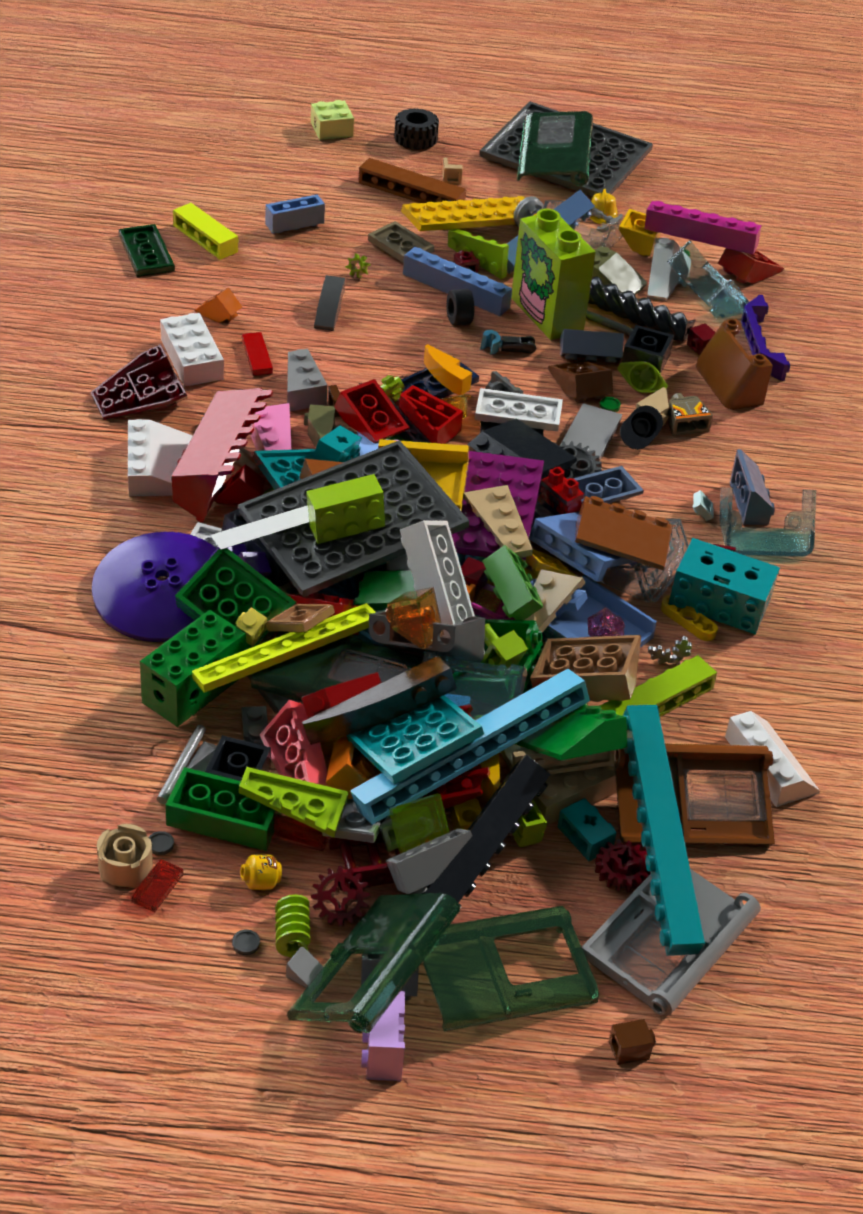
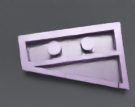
[361,990,405,1081]

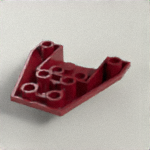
[91,344,188,420]

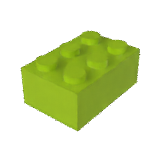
[306,474,385,544]

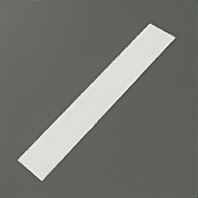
[210,506,309,550]

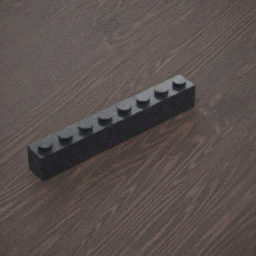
[400,754,551,943]

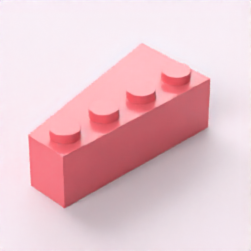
[259,700,328,786]

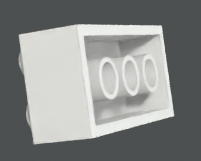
[160,313,224,387]

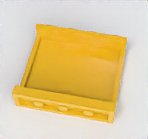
[378,439,469,512]

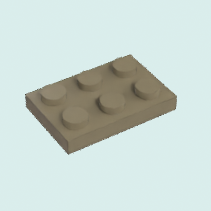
[368,221,434,263]

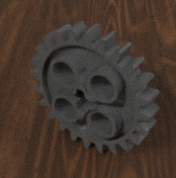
[555,441,602,479]

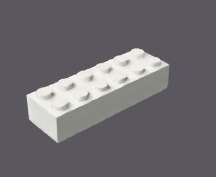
[400,520,485,668]

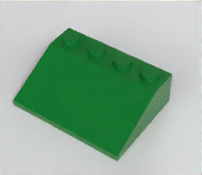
[175,548,296,650]
[515,703,628,760]

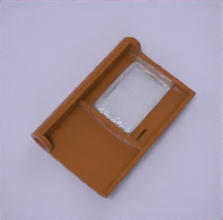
[615,743,775,844]

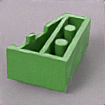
[482,545,543,620]

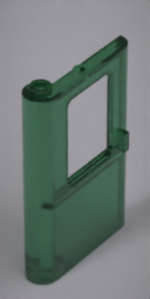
[287,893,460,1033]
[407,906,599,1032]

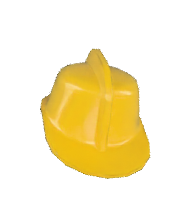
[590,189,618,225]

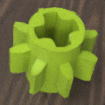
[345,253,371,279]
[380,375,405,401]

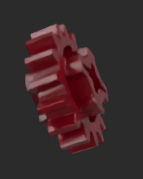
[595,840,651,892]
[311,866,371,927]

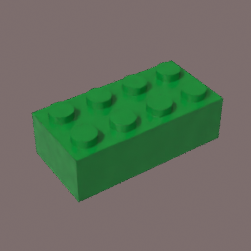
[165,767,283,851]

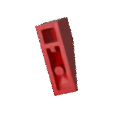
[301,672,382,719]

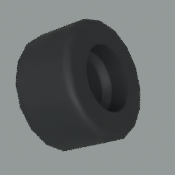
[446,289,475,325]

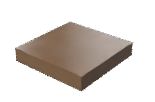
[266,604,335,632]

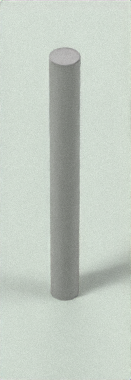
[157,725,206,804]

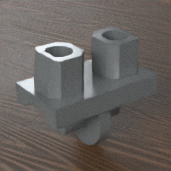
[485,371,523,394]

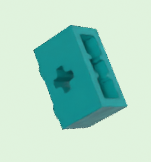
[313,425,362,462]
[557,798,617,862]

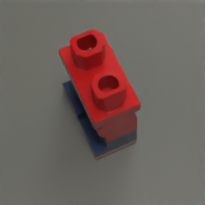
[541,467,584,515]

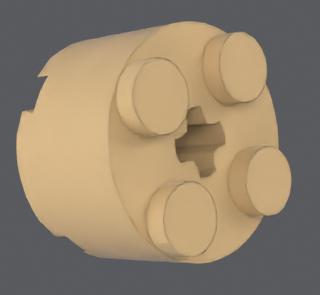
[97,824,153,889]

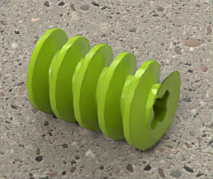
[275,894,311,957]

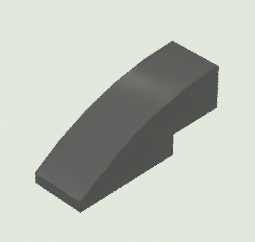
[314,275,345,331]

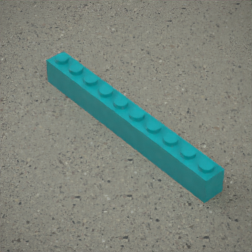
[623,705,705,956]

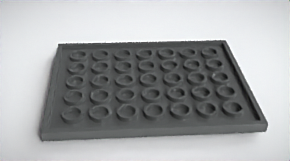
[480,101,653,197]
[238,440,469,597]

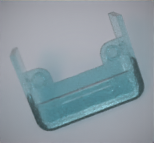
[667,240,749,319]
[720,487,816,556]

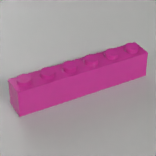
[644,201,762,254]

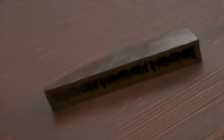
[302,656,457,744]

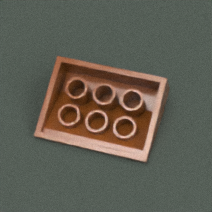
[575,496,672,570]

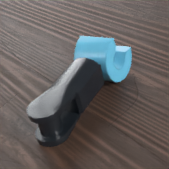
[480,330,536,355]

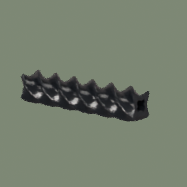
[588,276,696,343]

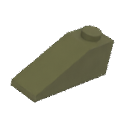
[304,404,335,447]

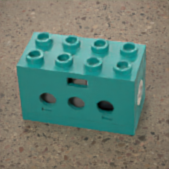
[668,538,780,635]

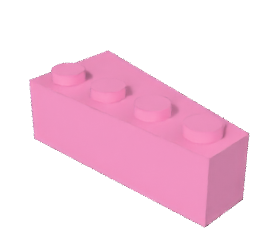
[250,403,291,451]

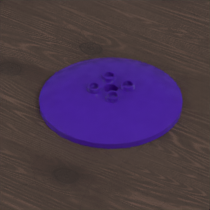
[92,532,217,642]

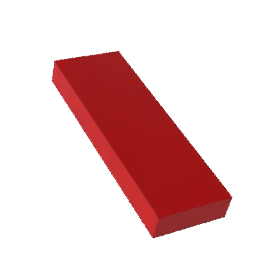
[242,332,273,376]

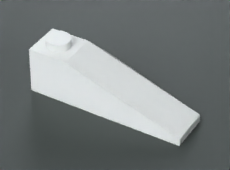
[647,238,690,301]

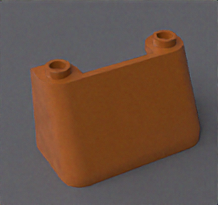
[696,318,773,410]

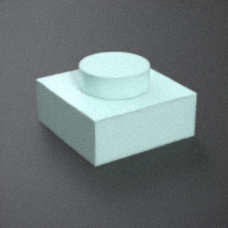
[693,490,714,521]

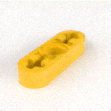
[661,595,718,641]

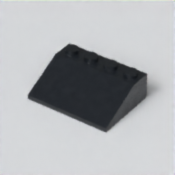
[467,418,577,496]

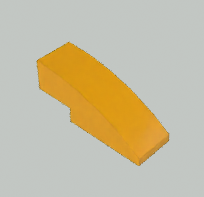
[424,344,472,396]

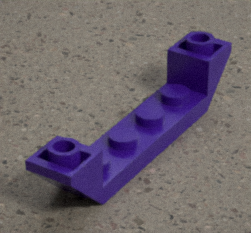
[741,295,790,381]

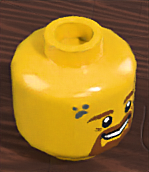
[240,855,282,890]

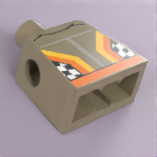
[667,393,713,436]

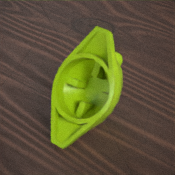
[618,362,668,393]

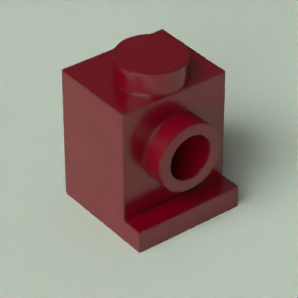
[453,250,480,274]

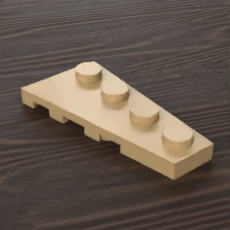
[463,485,533,558]

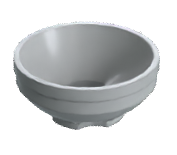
[513,196,544,227]

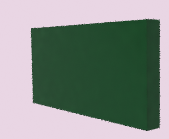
[118,224,175,277]

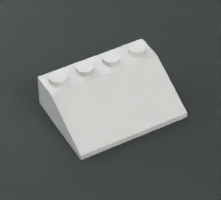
[128,419,193,496]

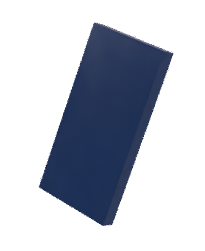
[401,356,479,399]

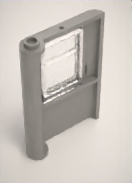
[581,869,761,1016]

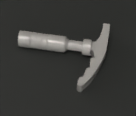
[591,208,624,233]

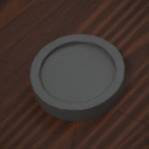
[149,831,174,855]
[232,929,260,955]

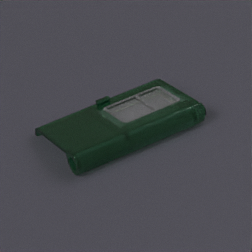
[517,111,593,186]
[251,631,426,703]

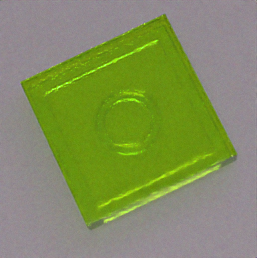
[389,793,449,854]

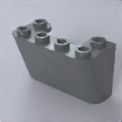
[369,606,485,665]

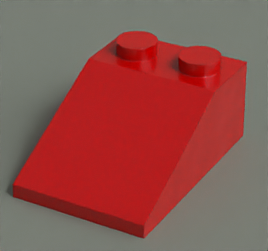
[718,248,784,284]
[334,379,409,443]

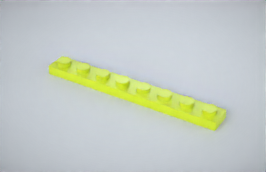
[192,603,375,693]

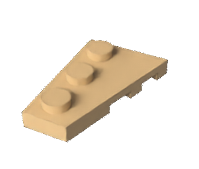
[525,569,585,632]

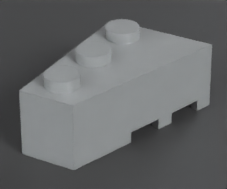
[287,349,328,411]

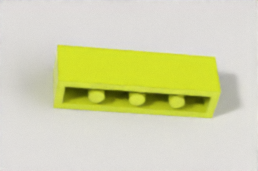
[173,203,239,260]

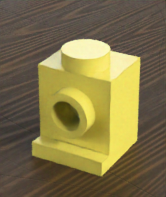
[236,607,267,647]

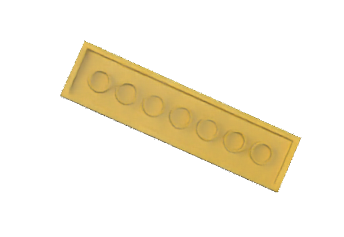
[401,196,537,232]

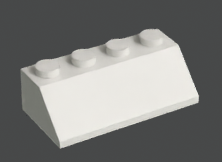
[725,711,820,807]

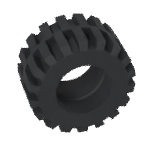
[394,108,439,150]

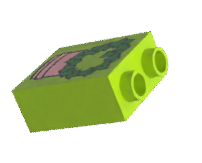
[511,209,596,340]

